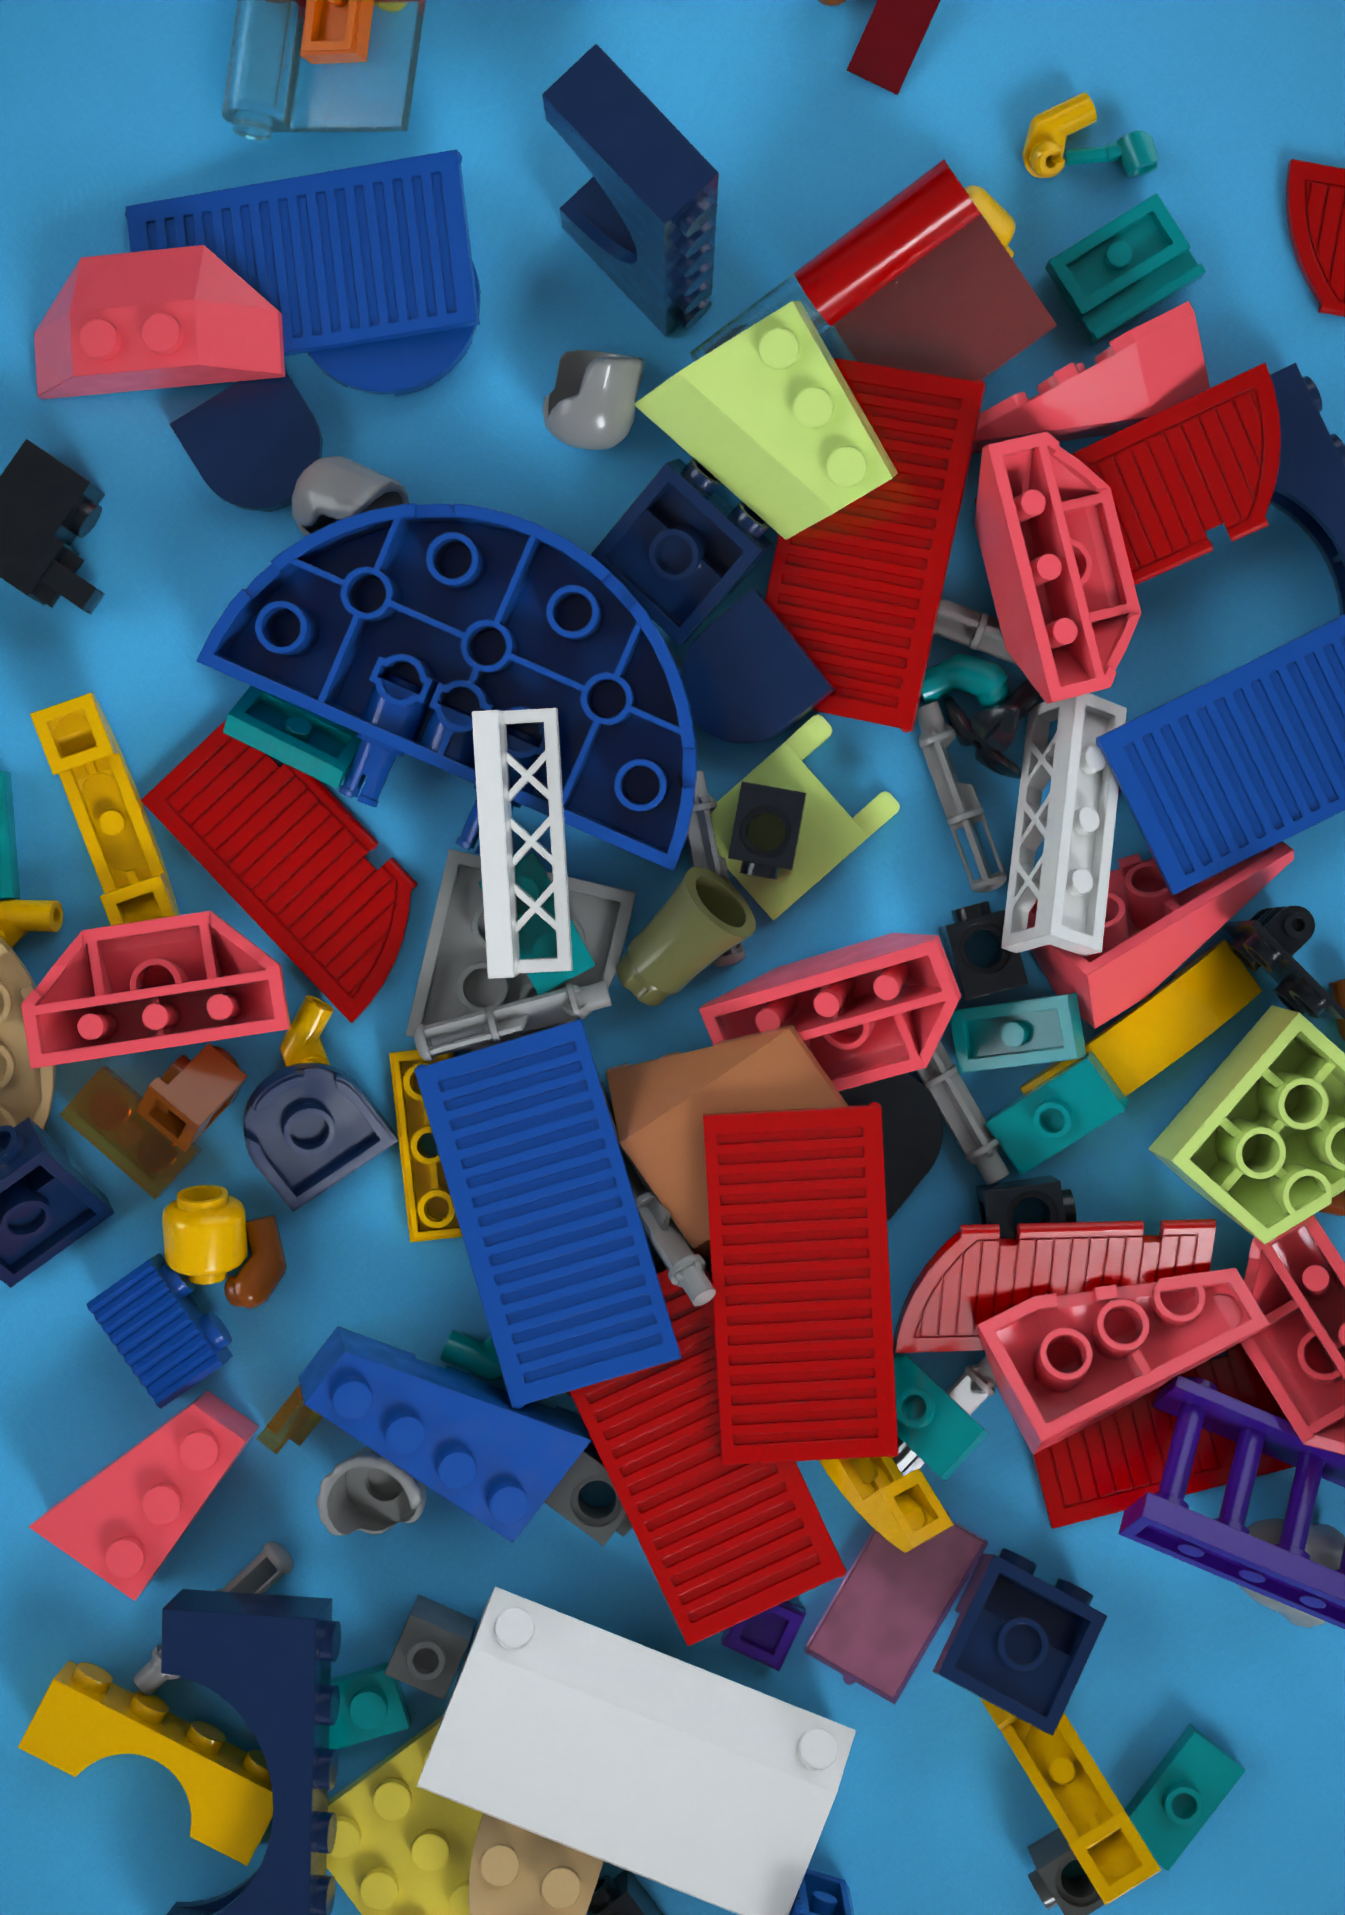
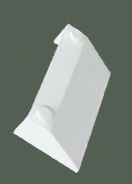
[416,1586,856,1915]

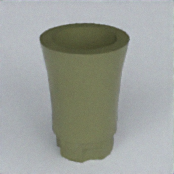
[615,867,756,1006]

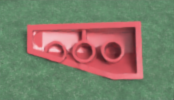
[972,301,1210,454]
[1027,841,1294,1029]
[976,1268,1270,1455]

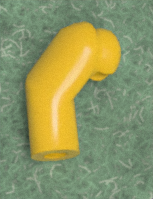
[1022,92,1097,178]
[0,899,63,949]
[280,995,334,1067]

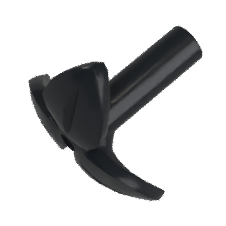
[944,678,1043,779]

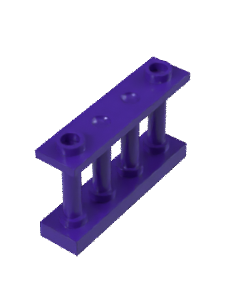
[1118,1375,1345,1629]

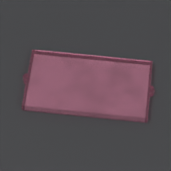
[804,1508,988,1705]

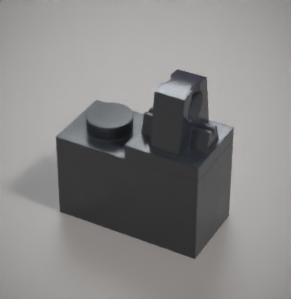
[0,439,105,615]

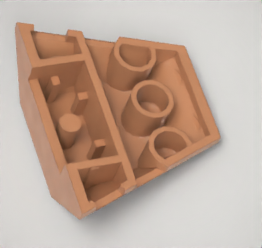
[606,1025,848,1259]

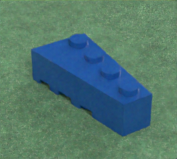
[298,1326,592,1543]

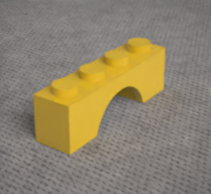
[18,1660,273,1866]

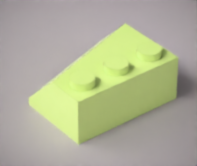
[635,301,898,540]
[1148,1005,1345,1244]

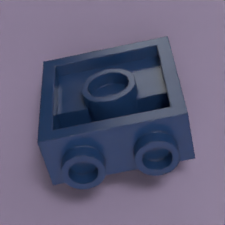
[591,458,773,646]
[0,1117,114,1288]
[932,1548,1107,1736]

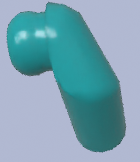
[920,654,1010,708]
[440,1330,503,1380]

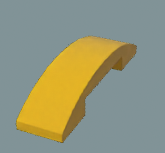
[30,692,180,926]
[1019,940,1262,1097]
[819,1457,954,1553]
[980,1698,1162,1906]

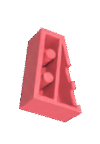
[29,1391,259,1601]

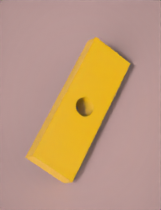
[389,1049,463,1243]

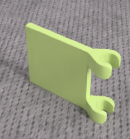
[710,714,900,921]

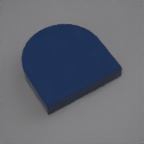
[169,370,323,512]
[681,589,836,744]
[243,1063,398,1212]

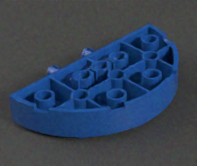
[196,503,698,871]

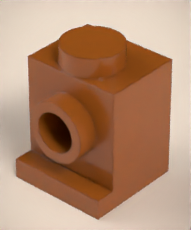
[136,1043,248,1152]

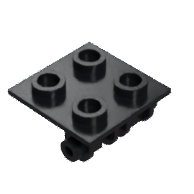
[1222,906,1345,1019]

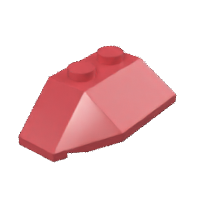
[34,245,285,400]
[974,431,1141,704]
[21,911,291,1069]
[699,933,961,1092]
[1240,1215,1345,1455]

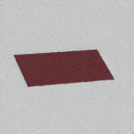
[846,0,940,95]

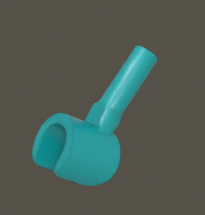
[1065,130,1159,178]

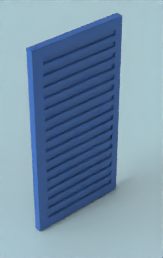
[125,149,480,356]
[1096,614,1345,895]
[414,1019,682,1409]

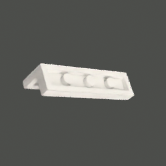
[1001,693,1127,956]
[472,708,573,979]

